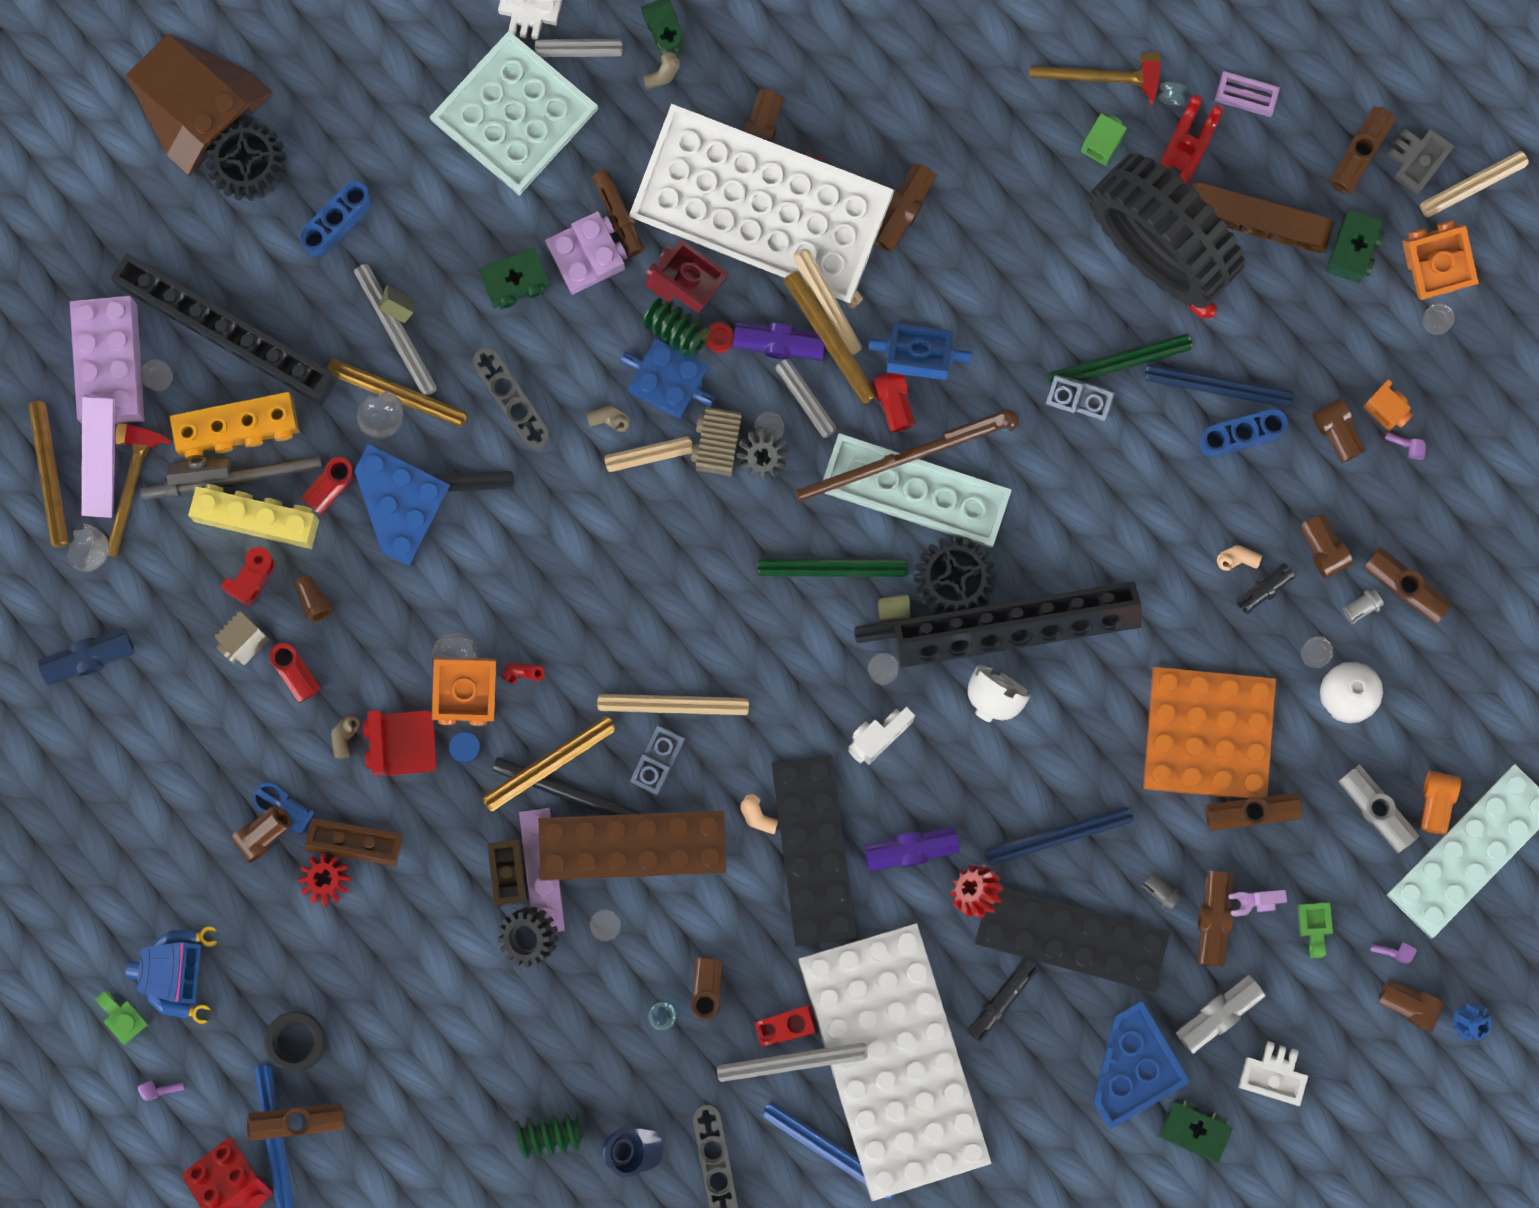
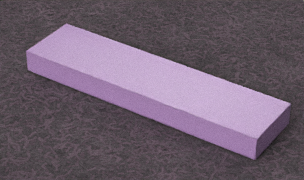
[82,395,115,518]

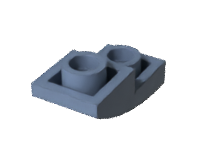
[1046,375,1116,421]
[630,724,686,795]

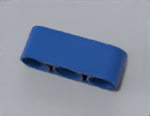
[300,181,372,258]
[1198,409,1288,458]

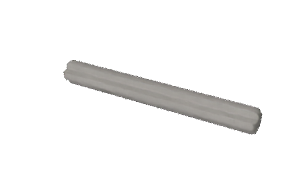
[354,264,437,396]
[717,1043,868,1082]

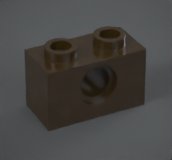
[487,840,528,908]

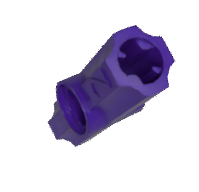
[733,321,825,361]
[864,827,960,871]

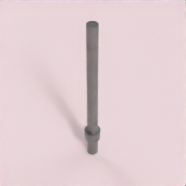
[140,457,323,500]

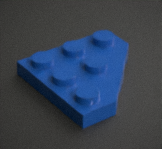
[354,443,451,566]
[1093,1001,1190,1130]

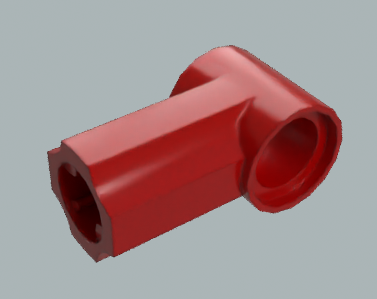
[872,372,915,433]
[301,457,356,516]
[270,643,322,703]

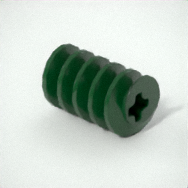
[642,298,711,357]
[515,1111,582,1159]

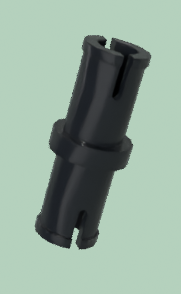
[1236,563,1295,614]

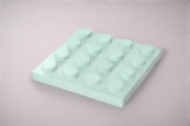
[430,31,598,196]

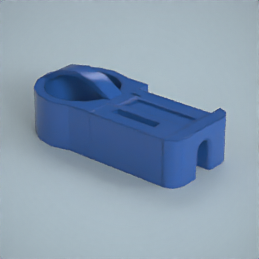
[253,783,316,835]

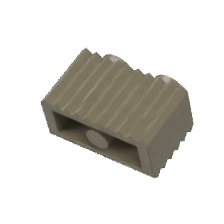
[691,407,742,476]
[215,612,270,665]

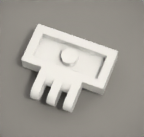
[498,0,562,40]
[1238,1041,1308,1106]

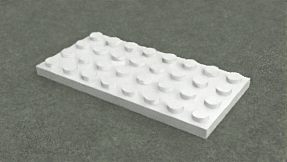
[629,104,895,303]
[798,923,992,1201]

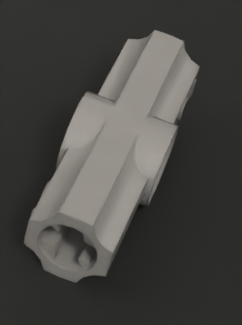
[1338,764,1419,853]
[1176,975,1265,1054]

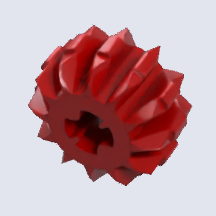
[298,853,352,906]
[949,864,1004,918]

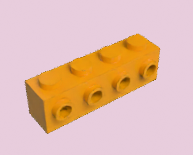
[170,392,300,459]

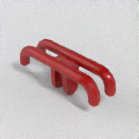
[1159,95,1223,185]

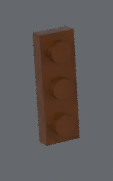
[305,818,403,867]

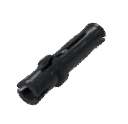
[966,958,1039,1043]

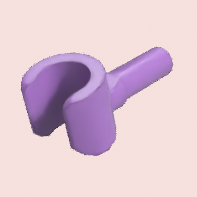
[1385,432,1426,460]
[1371,943,1417,964]
[138,1080,184,1101]

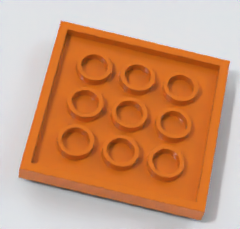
[1143,667,1276,799]

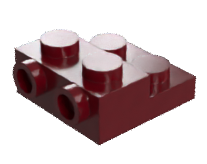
[645,239,729,313]

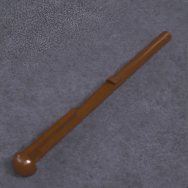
[795,409,1019,502]

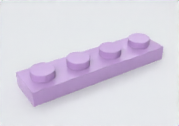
[519,808,565,935]

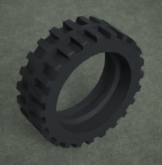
[1088,153,1245,308]

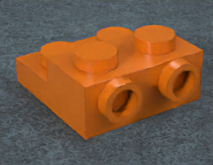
[1402,220,1479,300]
[432,657,496,726]

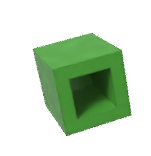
[1081,113,1127,166]

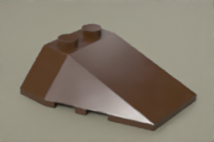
[126,34,273,176]

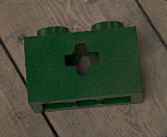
[1325,209,1384,283]
[479,247,550,309]
[1157,1099,1233,1163]

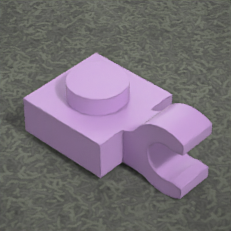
[1229,890,1287,917]

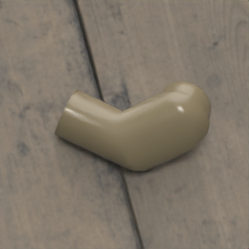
[642,51,680,90]
[586,406,630,432]
[331,716,361,759]

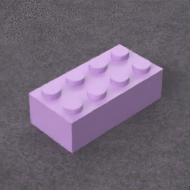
[70,296,145,424]

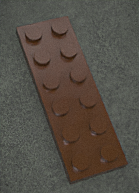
[538,811,726,881]

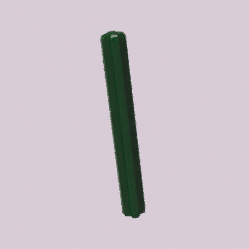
[1048,333,1193,387]
[757,559,908,577]

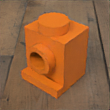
[1363,379,1413,432]

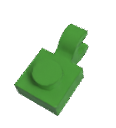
[1297,903,1333,959]
[95,991,149,1045]

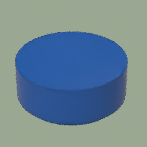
[449,732,481,763]

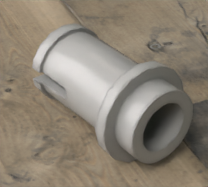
[1342,589,1384,624]

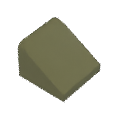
[378,285,414,323]
[877,594,911,623]

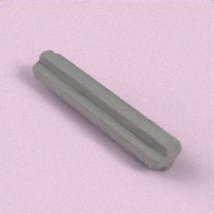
[535,39,623,57]
[776,358,836,438]

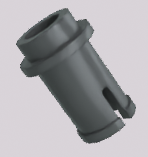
[1141,872,1182,911]

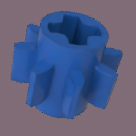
[1453,1002,1492,1042]

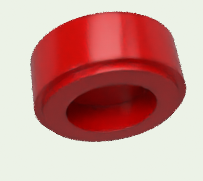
[705,322,734,354]

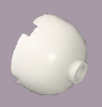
[1320,662,1383,723]
[968,665,1031,722]

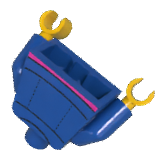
[126,926,217,1024]

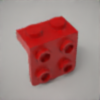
[363,710,437,777]
[183,1138,274,1208]

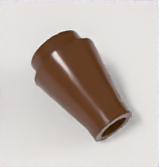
[294,575,333,622]

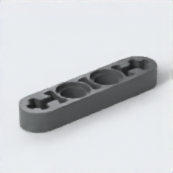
[473,348,550,451]
[693,1105,738,1208]

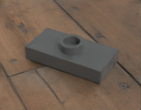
[166,456,231,485]

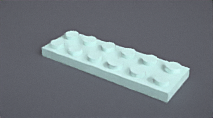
[823,433,1011,548]
[1386,764,1539,939]

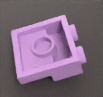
[545,211,627,295]

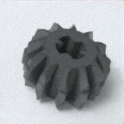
[737,428,789,480]

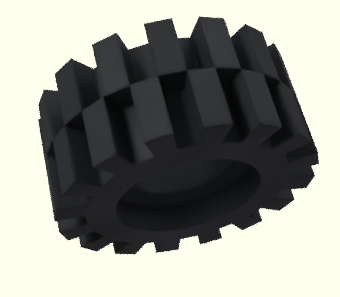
[498,907,559,967]

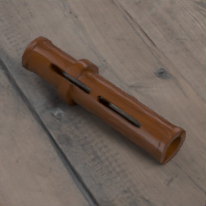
[591,169,645,257]

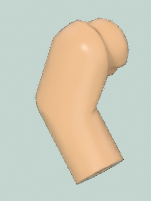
[1217,545,1263,571]
[741,794,779,835]

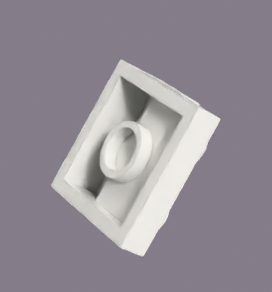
[848,707,915,765]

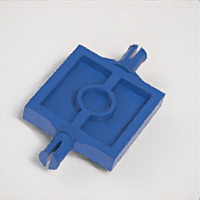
[868,323,972,380]
[620,339,717,419]

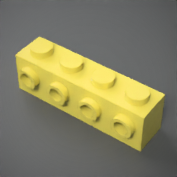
[188,484,319,549]

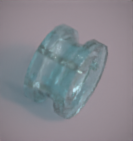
[1158,82,1187,105]
[648,1002,676,1030]

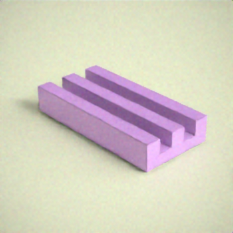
[1214,71,1280,117]

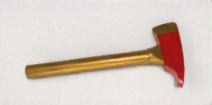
[1029,52,1161,106]
[105,423,172,558]

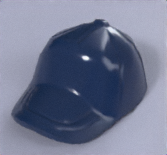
[602,1128,663,1177]

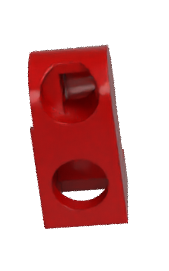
[221,547,275,607]
[755,1005,818,1047]

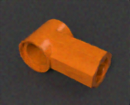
[1419,770,1461,835]

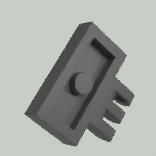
[1386,129,1454,195]

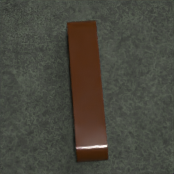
[1191,183,1334,253]

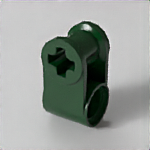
[641,0,684,56]

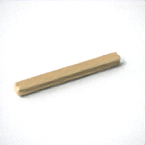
[597,694,749,715]

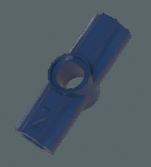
[38,628,135,686]

